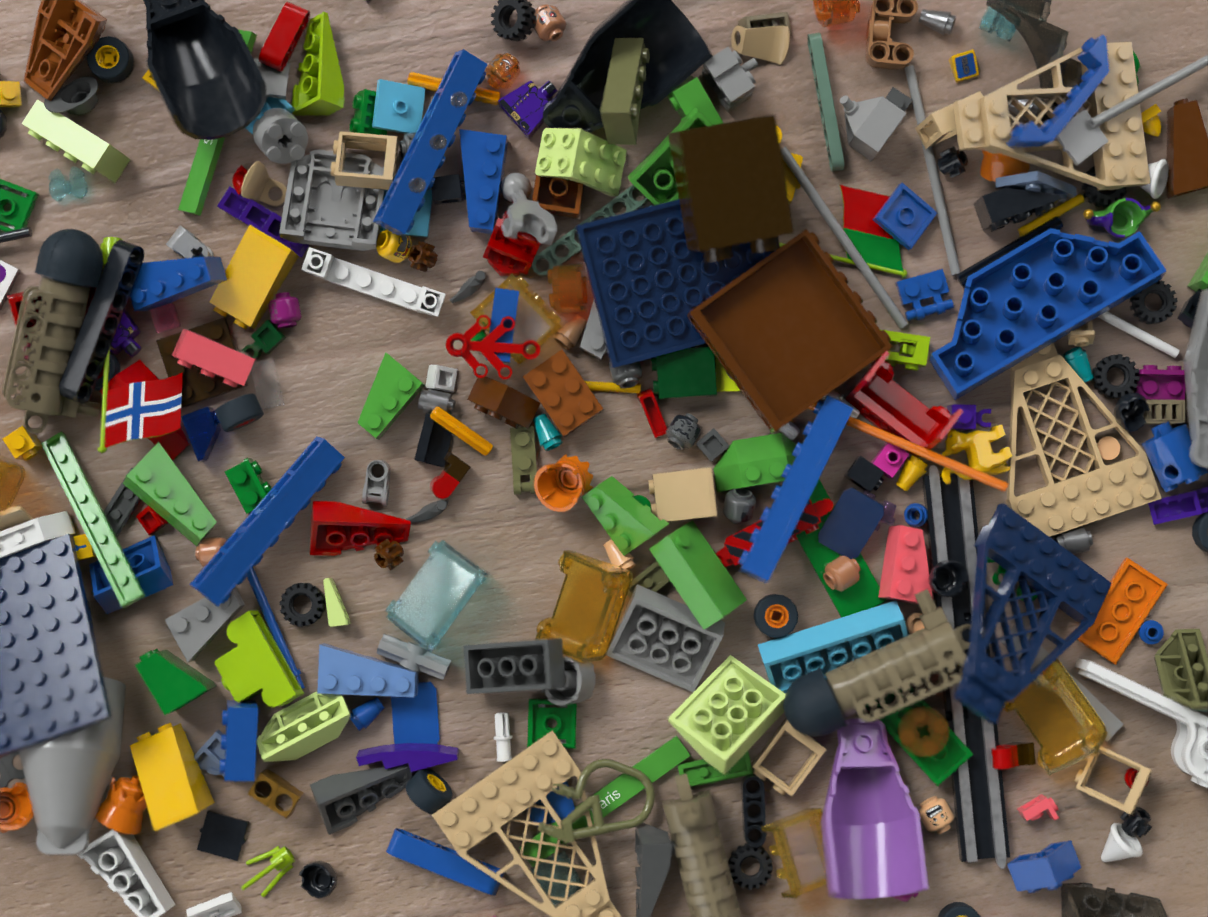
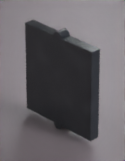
[197,811,249,861]

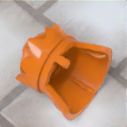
[980,127,1030,182]
[534,454,593,512]
[95,775,147,835]
[0,782,34,833]

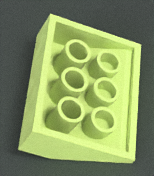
[668,655,786,775]

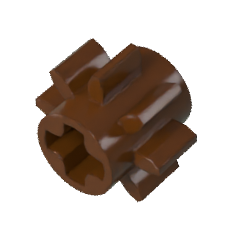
[408,241,438,272]
[374,539,404,571]

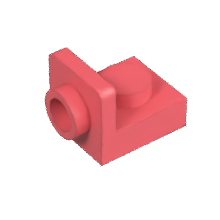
[1017,794,1059,821]

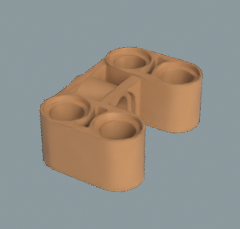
[865,0,918,70]

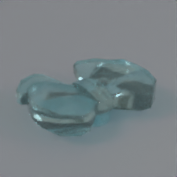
[48,167,88,202]

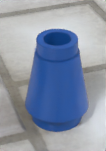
[350,697,385,731]

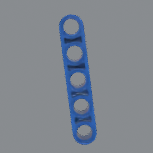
[386,828,505,895]

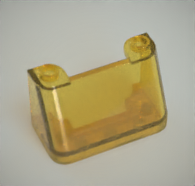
[535,550,633,663]
[1002,659,1107,776]

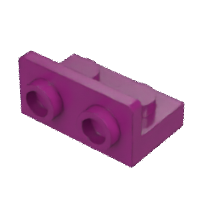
[1134,365,1185,400]

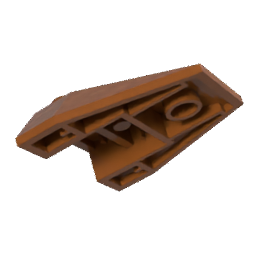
[24,0,108,101]

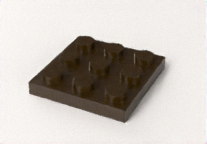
[156,317,248,408]

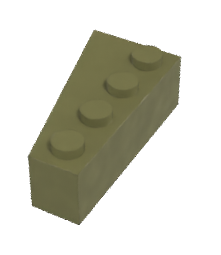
[601,38,649,145]

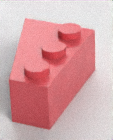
[172,329,255,388]
[878,525,933,605]

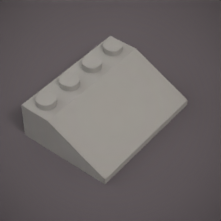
[606,584,725,692]

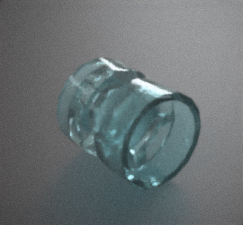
[979,0,1023,42]

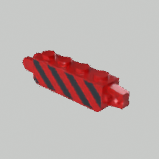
[715,498,834,567]

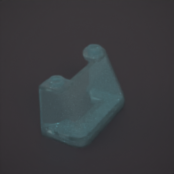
[385,540,490,653]

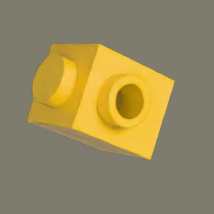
[2,425,43,461]

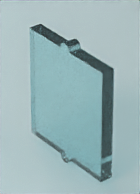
[530,850,582,905]

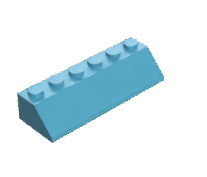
[758,600,908,693]

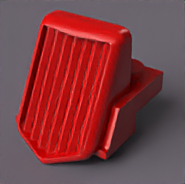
[483,211,540,276]

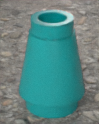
[1063,347,1094,382]
[533,414,563,451]

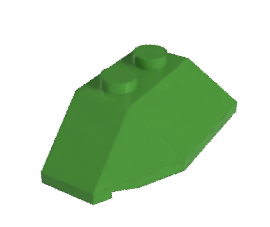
[713,433,797,492]

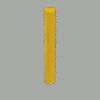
[1018,194,1085,237]
[585,381,641,393]

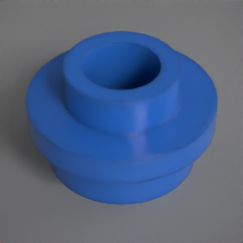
[904,503,928,527]
[1139,620,1164,644]

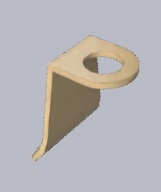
[731,26,790,64]
[241,161,287,207]

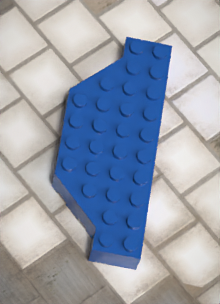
[929,228,1167,400]

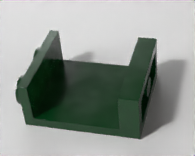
[651,347,717,400]

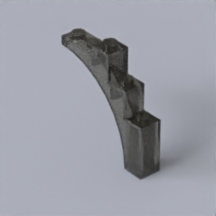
[986,0,1082,123]

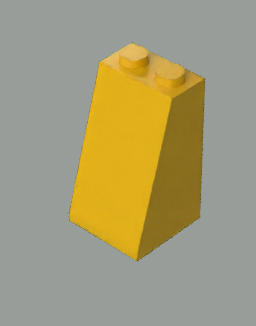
[210,225,299,330]
[130,722,215,831]

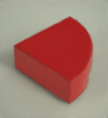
[232,165,248,195]

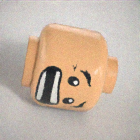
[918,796,954,834]

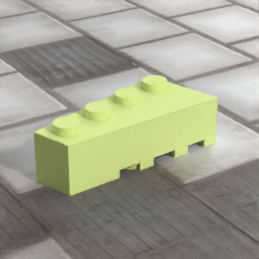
[22,100,131,183]

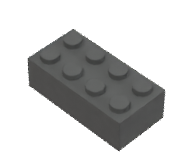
[463,638,566,694]

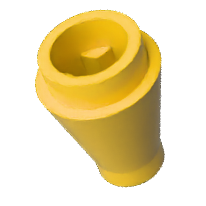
[896,455,928,492]

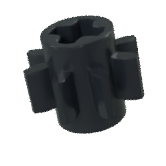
[938,146,968,178]
[1120,807,1152,838]

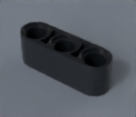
[741,774,766,847]

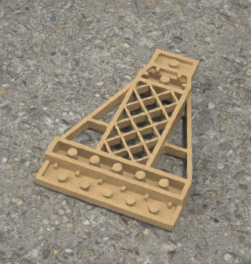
[953,42,1150,190]
[1005,343,1162,537]
[432,730,622,917]

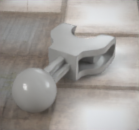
[501,173,557,245]

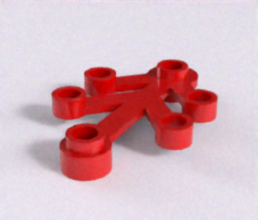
[446,315,541,380]

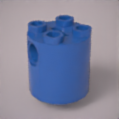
[1141,421,1208,492]

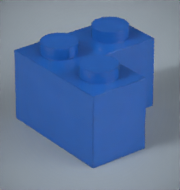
[1007,840,1082,893]

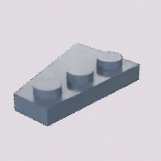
[995,171,1077,202]

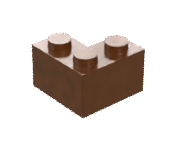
[467,374,540,429]

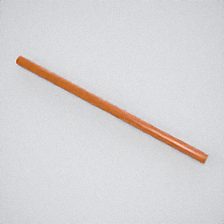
[808,402,1009,492]

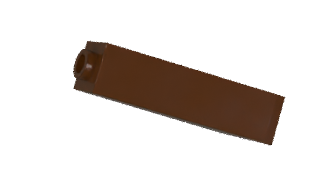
[1166,98,1208,199]

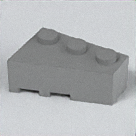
[165,586,245,662]

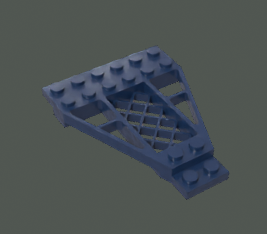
[953,503,1111,724]

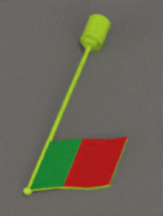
[780,185,907,278]

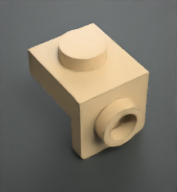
[1068,320,1095,347]

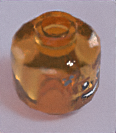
[485,53,520,89]

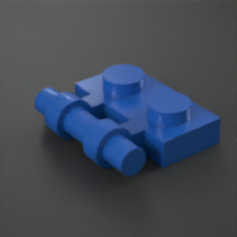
[896,269,954,321]

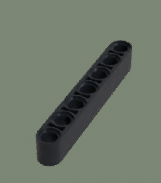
[59,240,144,404]

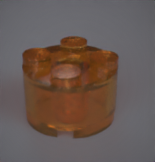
[813,0,860,27]
[548,263,588,314]
[897,707,949,757]

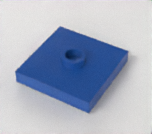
[873,182,938,250]

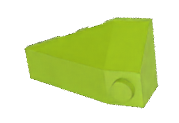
[292,12,345,115]

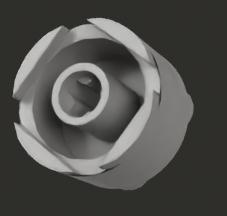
[253,108,308,164]
[541,655,595,705]

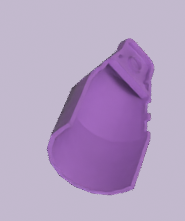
[821,718,928,900]

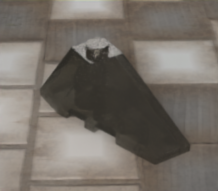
[1061,882,1168,917]

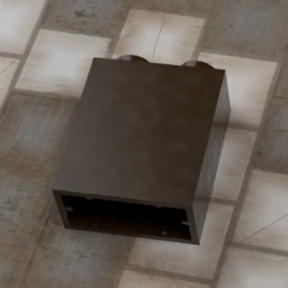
[668,115,794,262]

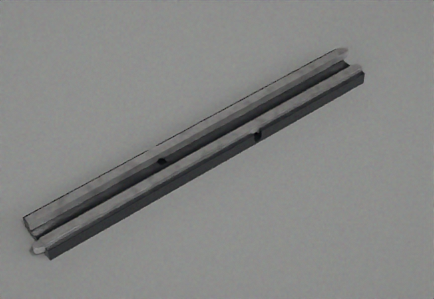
[922,465,1010,869]

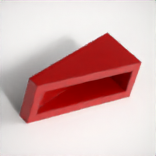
[637,388,667,438]

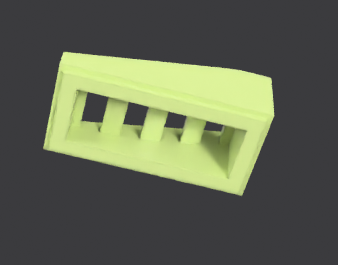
[323,578,351,627]

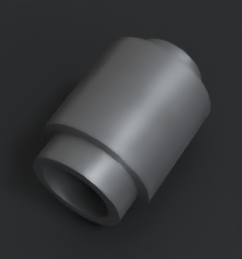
[418,389,455,414]
[1055,527,1093,554]

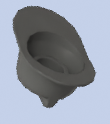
[44,76,98,115]

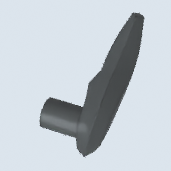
[450,271,486,303]
[406,500,449,523]

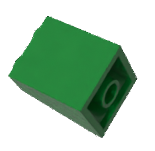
[135,649,216,715]

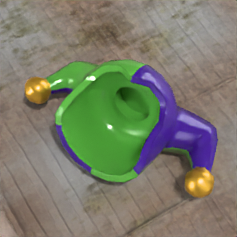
[1083,198,1161,238]

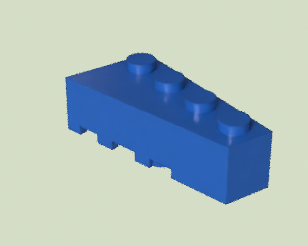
[459,129,508,234]

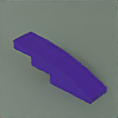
[217,186,309,258]
[1148,486,1208,525]
[356,743,459,772]

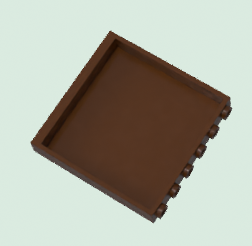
[687,229,892,434]

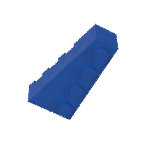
[130,257,227,311]

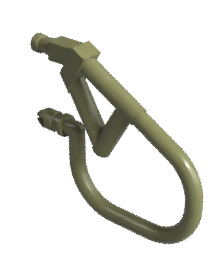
[538,759,655,843]

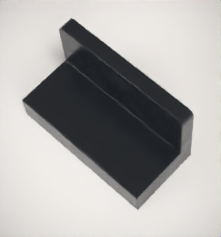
[414,413,453,467]

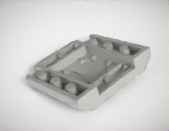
[279,149,385,251]

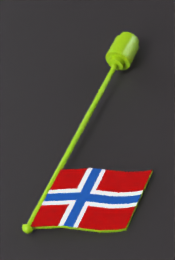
[97,237,183,453]

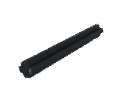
[957,217,1063,286]

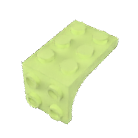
[535,128,627,196]

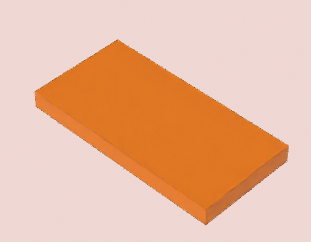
[1077,558,1168,665]

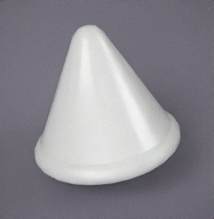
[1140,159,1169,199]
[1101,823,1143,862]

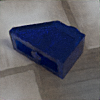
[181,406,221,462]

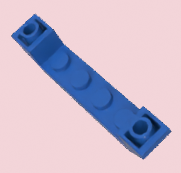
[1007,34,1109,147]

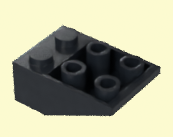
[973,188,1061,232]

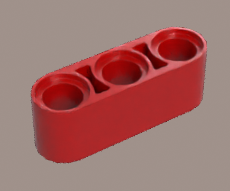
[258,2,310,72]

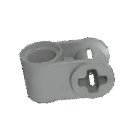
[166,225,214,258]
[362,460,391,507]

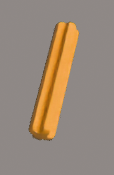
[430,406,493,456]

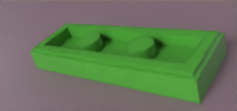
[677,751,753,787]

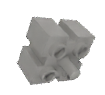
[702,47,758,112]

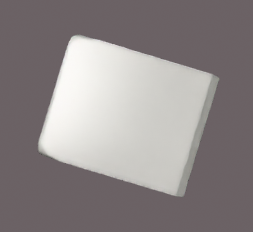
[426,365,458,393]

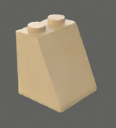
[648,467,717,522]

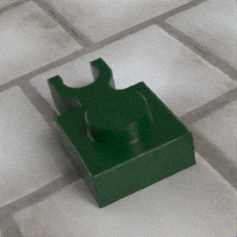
[242,320,286,361]

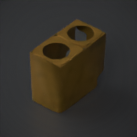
[247,769,304,819]

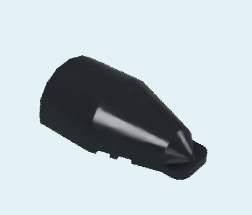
[143,0,266,140]
[542,0,713,133]

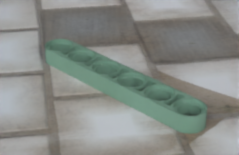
[807,32,844,172]
[532,185,648,277]

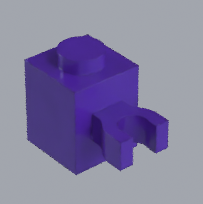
[947,404,991,431]

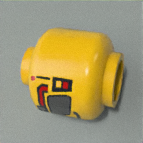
[376,229,411,263]

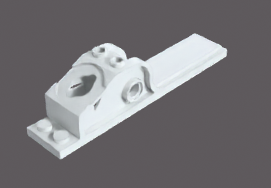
[1074,658,1208,788]

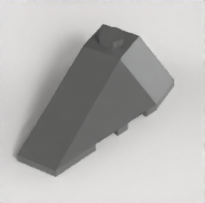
[310,763,413,835]
[635,823,675,917]

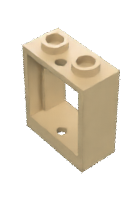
[915,91,983,149]
[331,131,398,190]
[751,718,827,796]
[1074,744,1153,815]

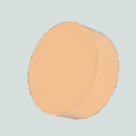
[1096,436,1120,460]
[905,612,925,634]

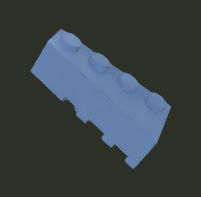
[317,643,419,697]

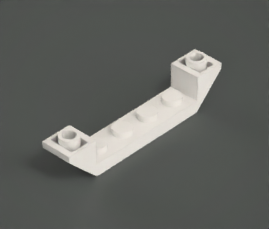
[301,247,446,317]
[0,511,76,559]

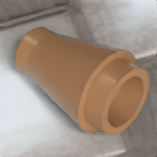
[554,314,587,350]

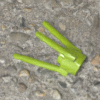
[241,846,296,897]

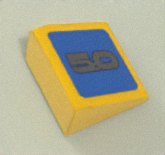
[949,49,979,82]

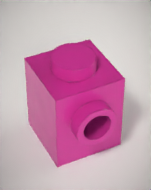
[871,442,909,478]

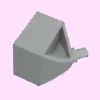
[840,95,906,162]

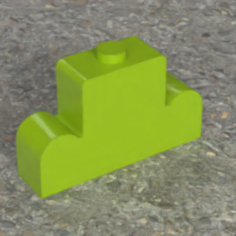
[215,610,304,707]

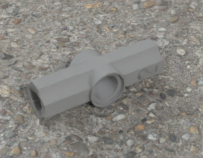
[376,634,452,680]

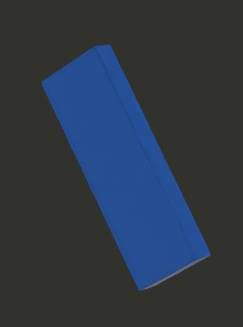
[486,288,519,363]

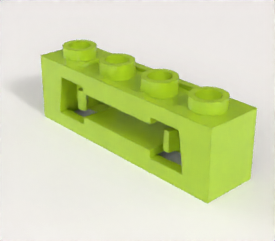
[870,329,930,371]

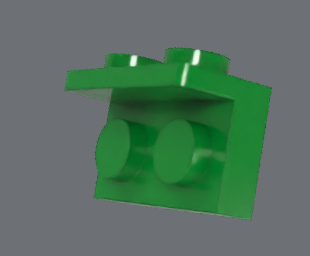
[349,89,387,135]
[225,458,272,514]

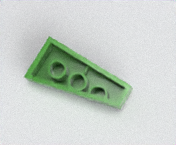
[123,442,217,546]

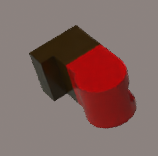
[430,451,471,499]
[991,742,1036,769]

